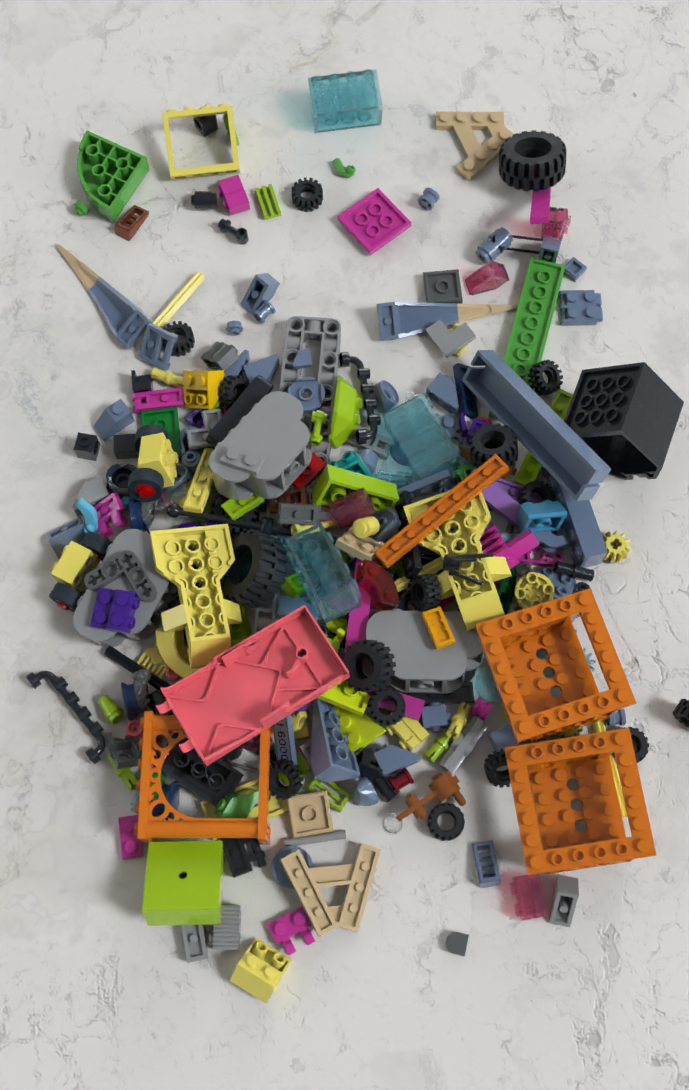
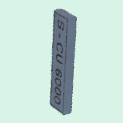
[272,714,298,766]

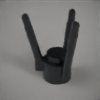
[443,553,494,586]

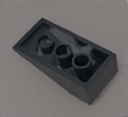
[153,733,244,806]

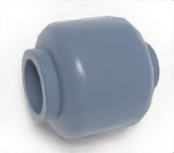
[357,448,378,474]

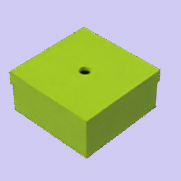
[142,840,224,926]

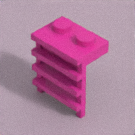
[479,522,520,569]

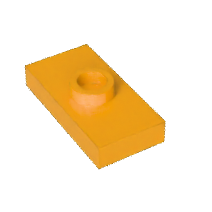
[421,606,456,650]

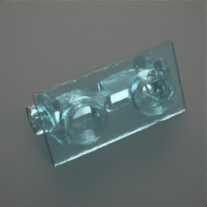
[375,469,413,489]

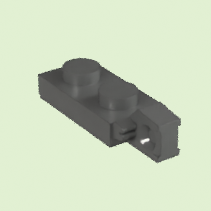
[277,503,331,525]

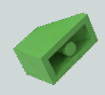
[214,788,259,818]

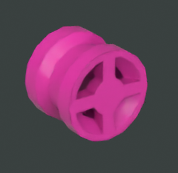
[470,697,493,721]

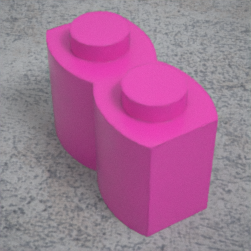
[217,175,250,215]

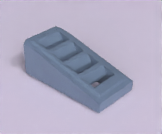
[224,350,250,389]
[472,840,501,888]

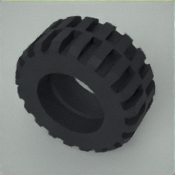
[499,130,567,191]
[220,529,288,608]

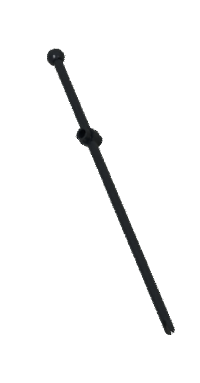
[167,503,439,562]

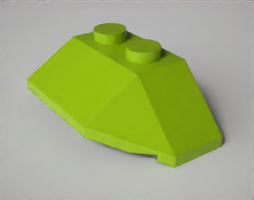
[328,375,363,449]

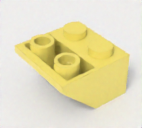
[230,938,292,1004]

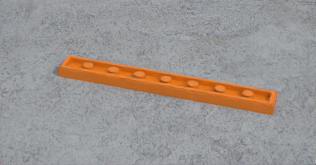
[374,454,509,569]

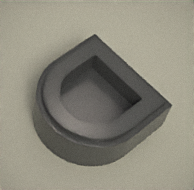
[445,932,469,956]

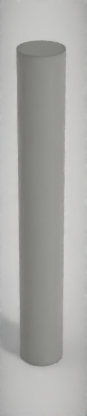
[284,830,346,847]

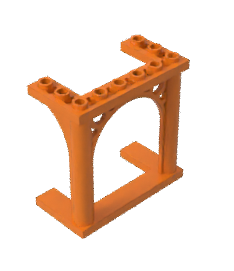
[134,711,273,845]

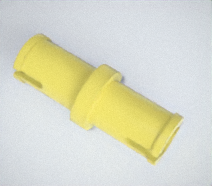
[151,367,184,390]
[446,702,471,740]

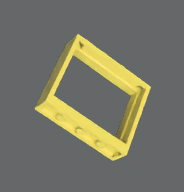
[162,103,240,180]

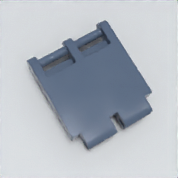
[558,290,603,326]

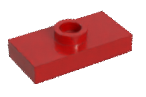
[292,452,327,488]

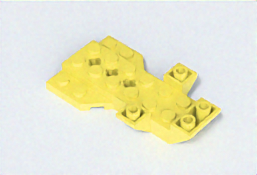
[403,491,512,631]
[149,524,242,669]

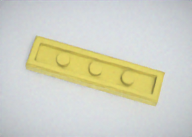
[183,448,214,514]

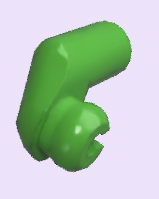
[332,158,356,178]

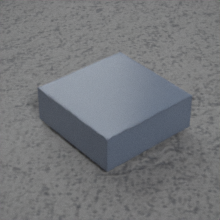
[564,257,587,282]

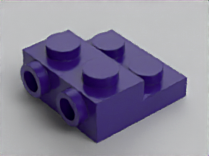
[90,587,140,634]

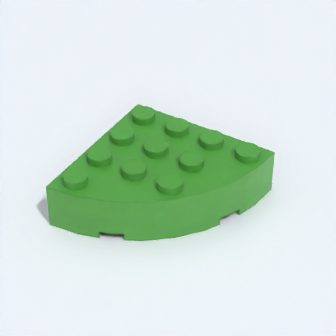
[77,131,150,222]

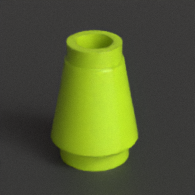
[98,695,125,725]

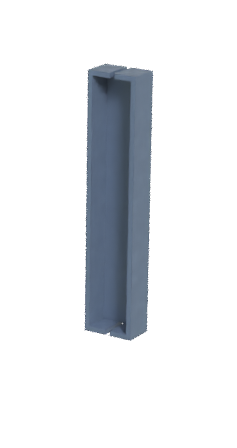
[462,350,611,501]

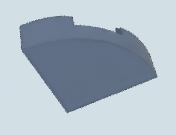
[293,348,312,369]

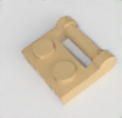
[335,526,385,564]

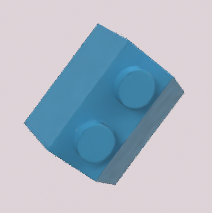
[516,500,567,534]

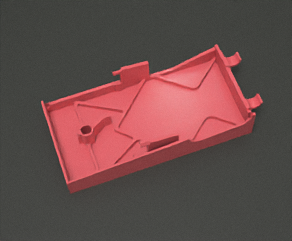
[156,605,350,766]

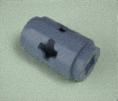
[475,227,513,264]

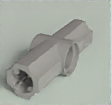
[438,716,488,775]

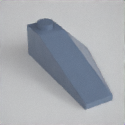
[310,698,360,783]

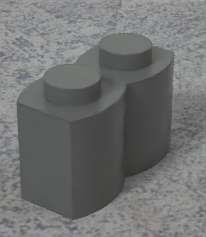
[200,342,240,372]

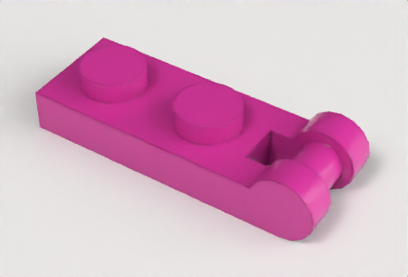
[132,387,185,414]

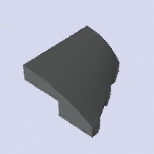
[105,733,157,769]

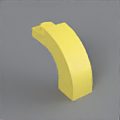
[156,626,203,678]

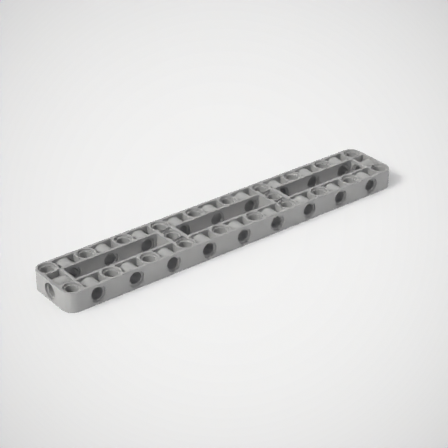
[253,316,341,634]

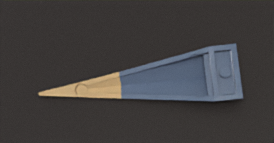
[56,244,152,349]
[376,302,518,340]

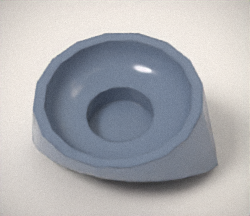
[374,380,399,413]
[163,464,193,494]
[354,776,378,806]

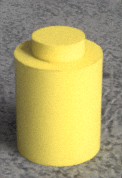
[352,516,380,538]

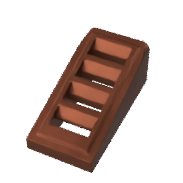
[114,205,149,241]
[268,487,310,514]

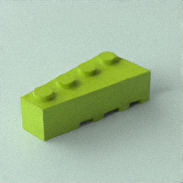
[311,464,399,512]

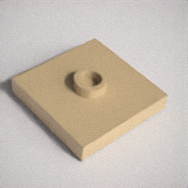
[287,789,334,838]

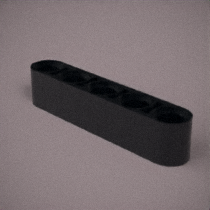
[206,374,274,447]

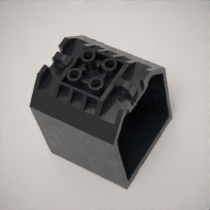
[564,362,684,480]

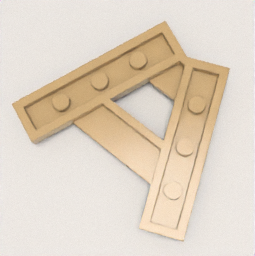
[436,111,513,181]
[279,843,381,937]

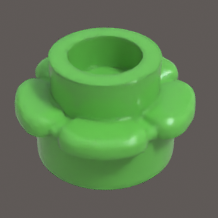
[73,200,90,216]

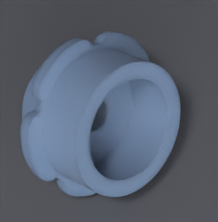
[226,321,243,336]

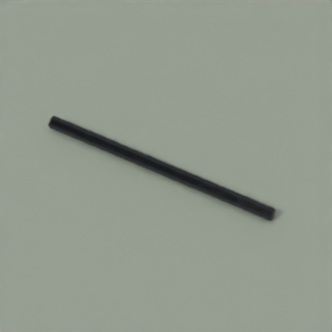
[104,646,277,764]

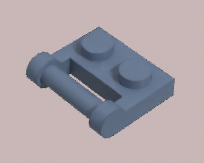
[139,323,178,370]

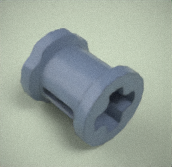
[252,300,276,324]

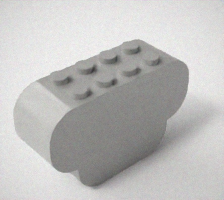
[209,391,312,501]
[73,529,178,647]
[366,609,485,694]

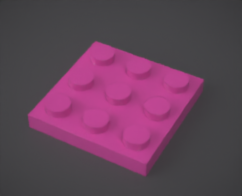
[337,188,411,255]

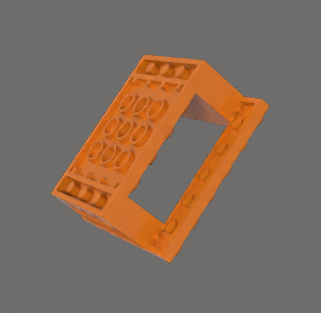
[475,588,636,743]
[504,728,657,875]

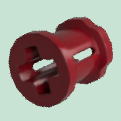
[387,768,414,794]

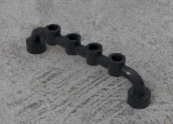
[339,352,381,444]
[26,671,106,765]

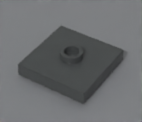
[423,269,463,304]

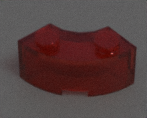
[356,559,399,611]

